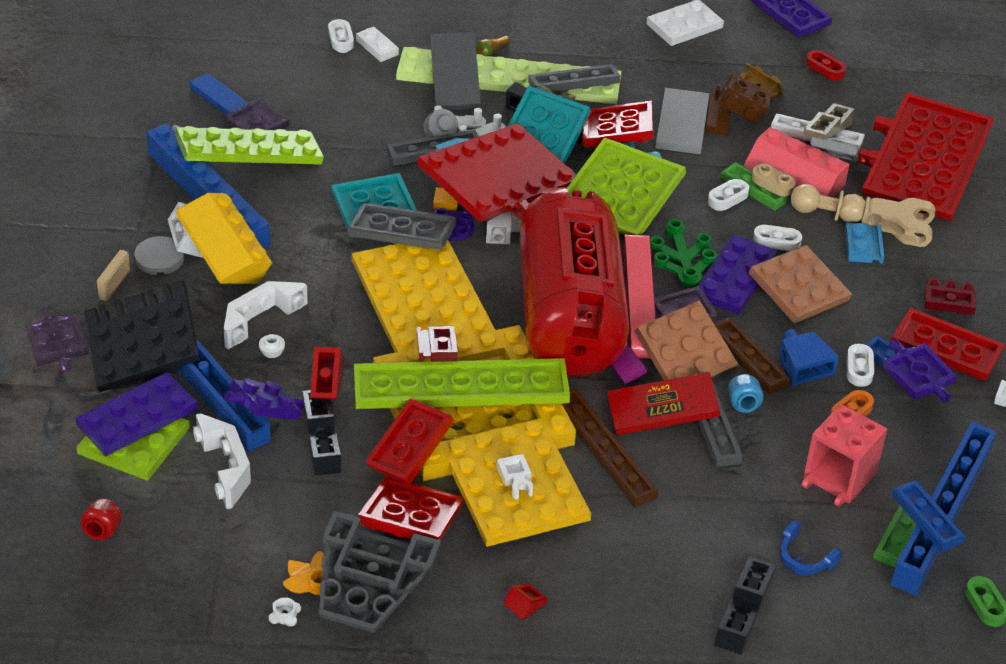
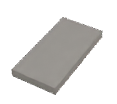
[655,88,710,154]

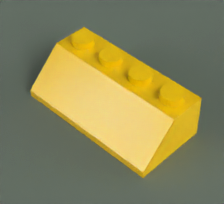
[175,193,272,284]

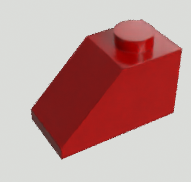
[310,347,344,400]

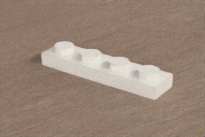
[771,113,865,151]

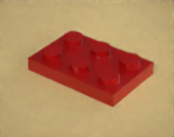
[365,398,455,486]

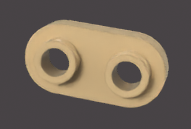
[752,164,796,196]

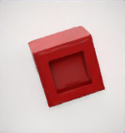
[504,583,548,619]

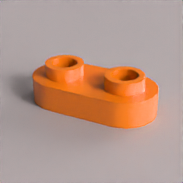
[830,390,874,417]

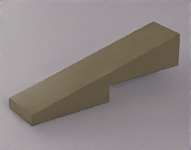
[803,103,855,140]

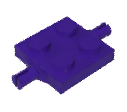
[883,339,957,403]
[225,378,304,420]

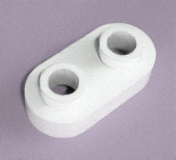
[328,19,354,53]
[708,179,749,211]
[753,225,802,251]
[846,344,874,387]

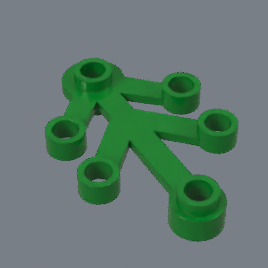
[650,219,717,289]

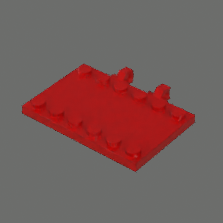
[858,92,994,221]
[417,123,576,222]

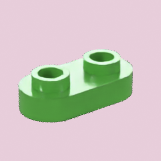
[965,576,1006,627]

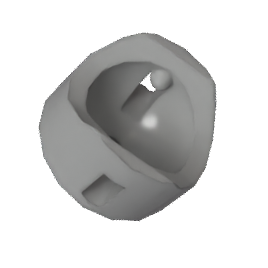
[423,109,458,137]

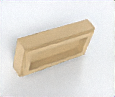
[97,250,130,301]

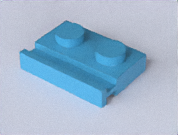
[845,223,885,264]

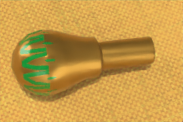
[476,36,510,56]

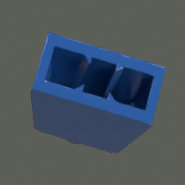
[779,329,839,386]

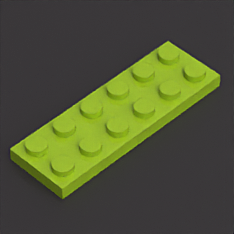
[175,126,324,164]

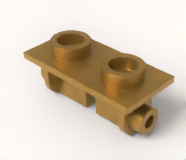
[740,63,784,101]

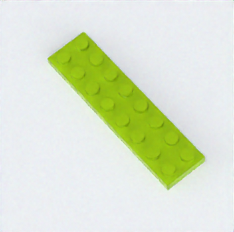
[354,358,570,409]

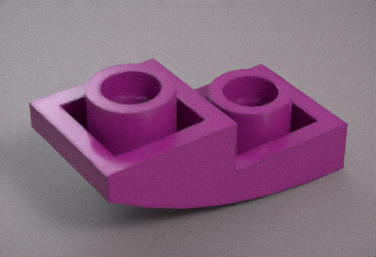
[611,345,647,384]

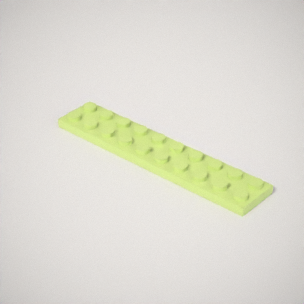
[396,47,621,105]

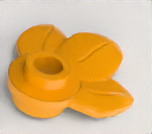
[283,551,324,595]

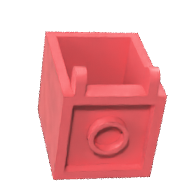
[801,404,887,507]

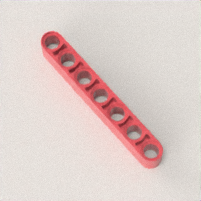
[624,234,655,359]

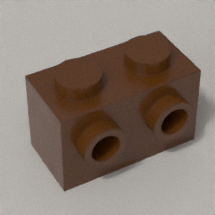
[718,73,772,125]

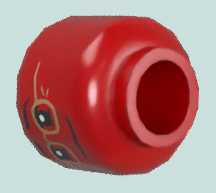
[80,499,122,541]

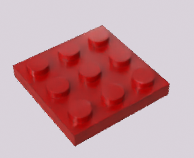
[583,101,654,148]
[358,476,464,541]

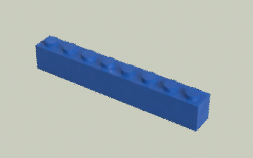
[146,123,270,249]
[891,422,997,596]

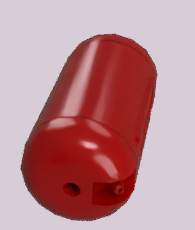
[519,187,629,377]

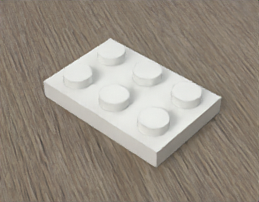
[646,0,724,46]

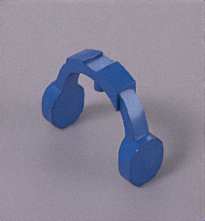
[780,520,843,576]

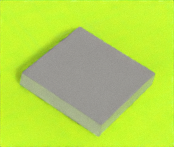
[811,136,860,162]

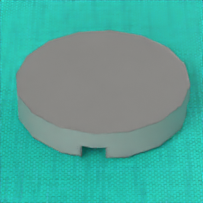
[134,236,184,275]

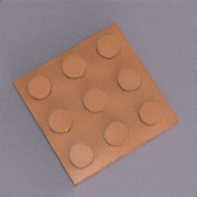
[749,245,852,324]
[635,301,739,381]

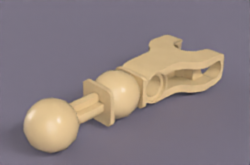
[791,184,935,247]

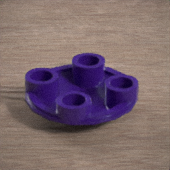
[434,208,475,241]

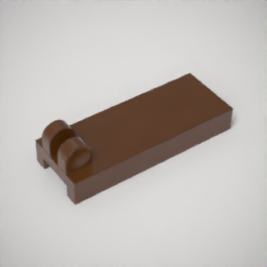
[705,84,731,136]

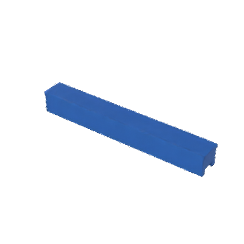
[159,301,271,452]

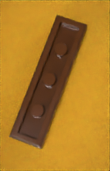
[714,317,790,394]

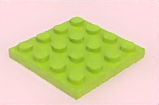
[567,138,686,235]

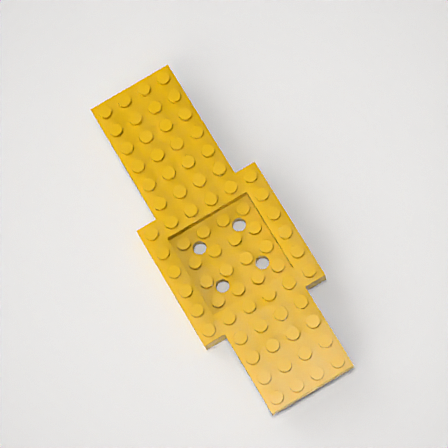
[352,241,591,547]

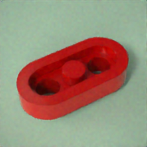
[806,50,846,81]

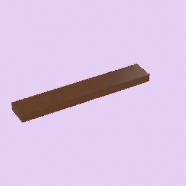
[562,388,658,507]

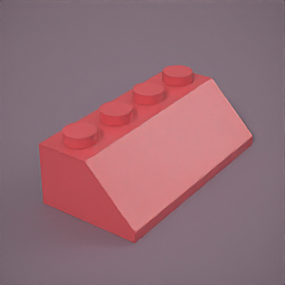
[743,127,849,198]

